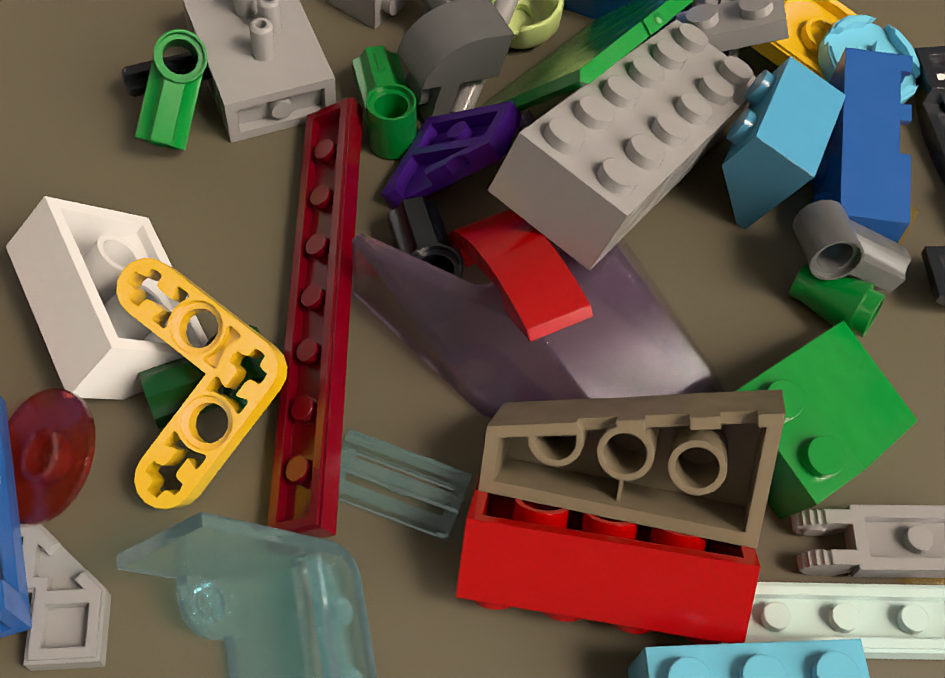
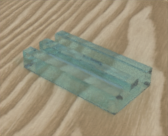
[338,429,472,541]

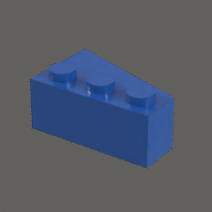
[808,47,913,242]

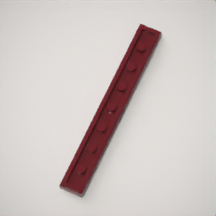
[266,96,363,547]

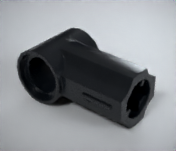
[387,196,464,323]

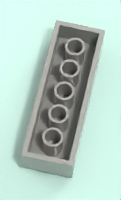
[487,19,756,271]

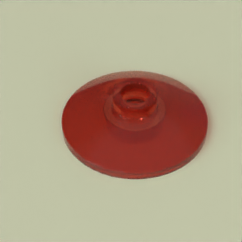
[8,388,96,525]

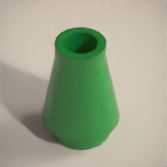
[789,265,886,338]

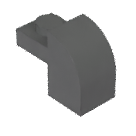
[397,0,514,121]

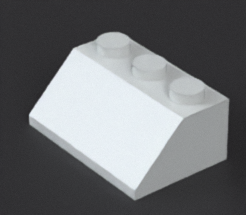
[6,196,208,400]

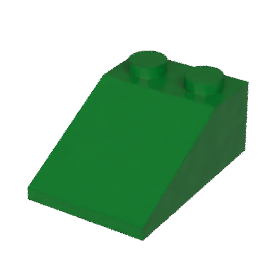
[735,320,918,520]

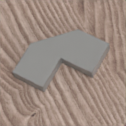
[20,524,111,671]

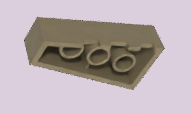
[478,389,786,549]

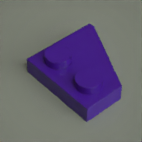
[381,101,524,210]

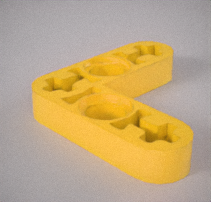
[116,258,287,509]

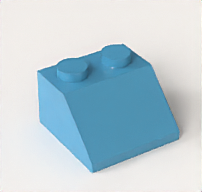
[722,56,846,229]

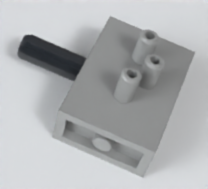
[121,0,336,143]

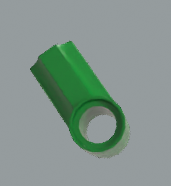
[134,29,208,152]
[352,45,417,159]

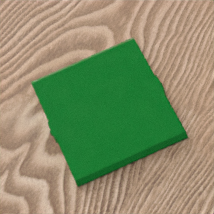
[481,0,694,112]

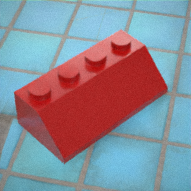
[456,470,761,645]

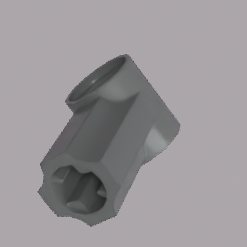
[792,200,911,293]

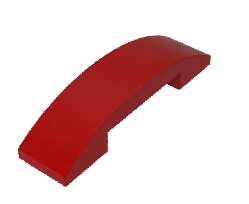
[447,210,593,342]

